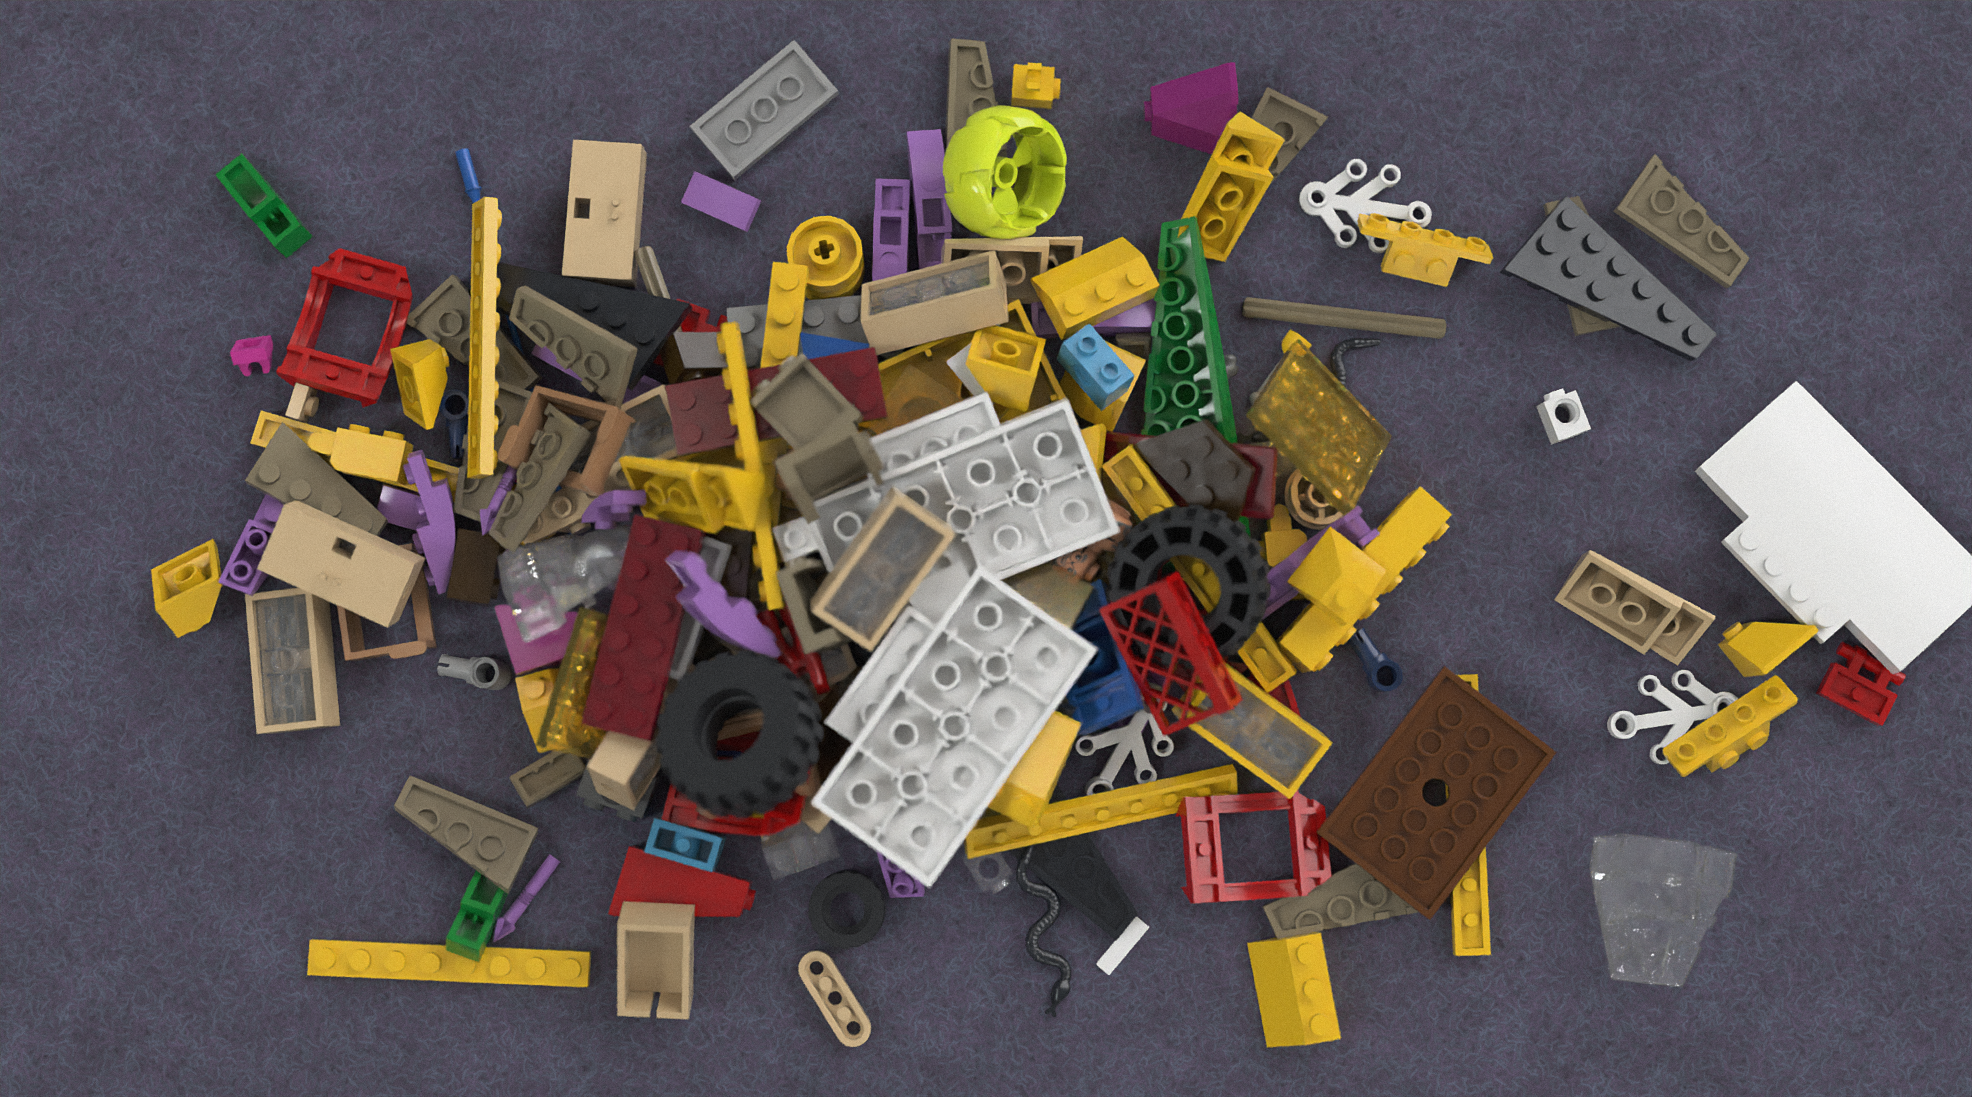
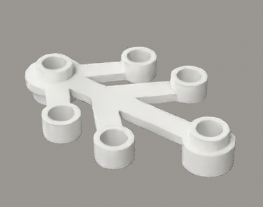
[1299,159,1432,253]
[1607,670,1738,764]
[1074,683,1174,796]

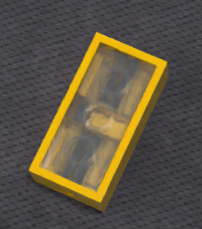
[1172,662,1332,799]

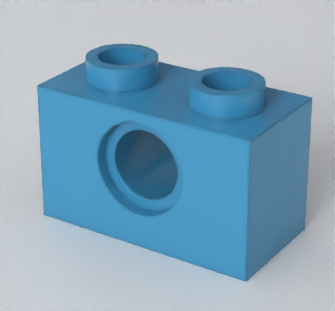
[1057,323,1135,411]
[644,817,726,872]

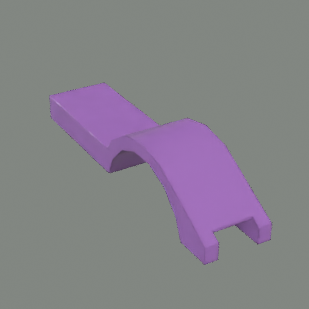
[1261,505,1380,621]

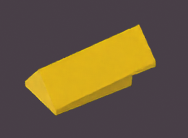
[1178,112,1285,262]
[619,456,765,533]

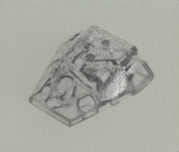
[497,524,632,643]
[1589,833,1737,988]

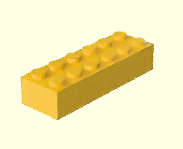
[1276,486,1452,673]

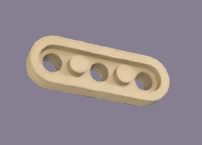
[798,950,871,1047]

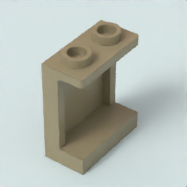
[750,353,864,450]
[774,421,885,524]
[776,556,855,654]

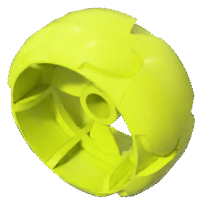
[943,105,1067,239]

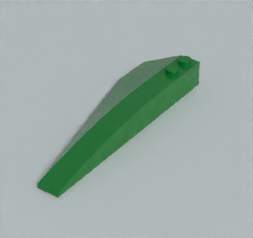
[1135,216,1251,574]

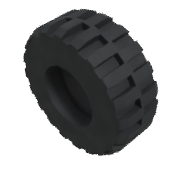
[1106,504,1271,669]
[656,650,823,818]

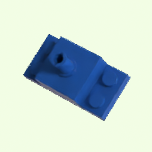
[1041,579,1145,736]

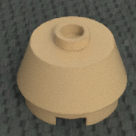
[1285,461,1353,530]

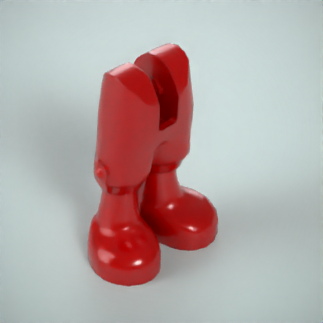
[755,602,830,695]

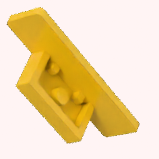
[1357,213,1493,287]
[1663,675,1798,777]

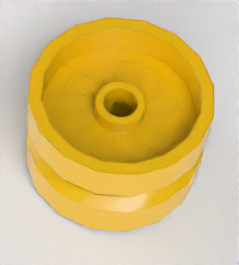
[787,216,865,300]

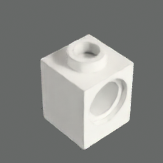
[1537,389,1591,445]
[772,516,820,562]

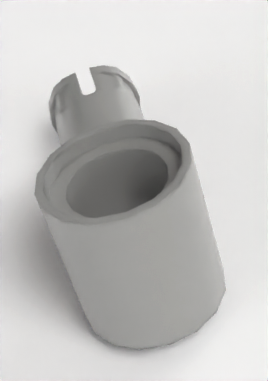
[437,654,511,690]

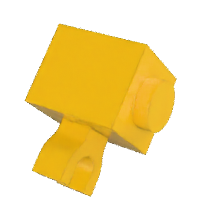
[1011,62,1061,109]

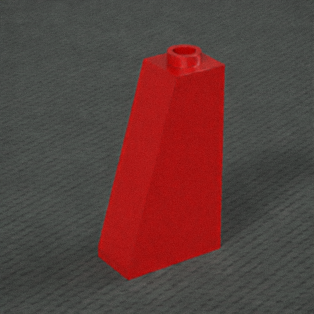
[608,845,756,917]

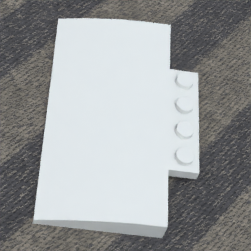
[1695,381,1972,674]
[809,391,1120,623]
[811,566,1097,888]

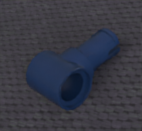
[439,389,469,458]
[1347,627,1403,692]

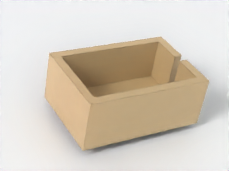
[618,902,694,1019]

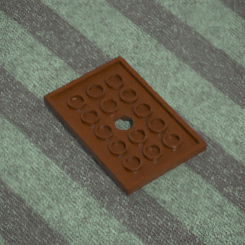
[1316,666,1557,920]

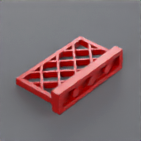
[1099,571,1243,737]

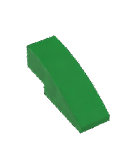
[216,153,313,258]
[446,870,508,962]

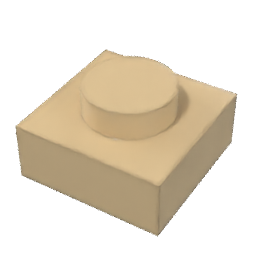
[285,383,319,423]

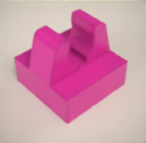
[230,335,273,376]

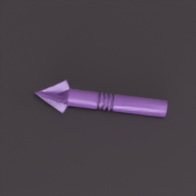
[479,465,517,536]
[492,854,561,943]

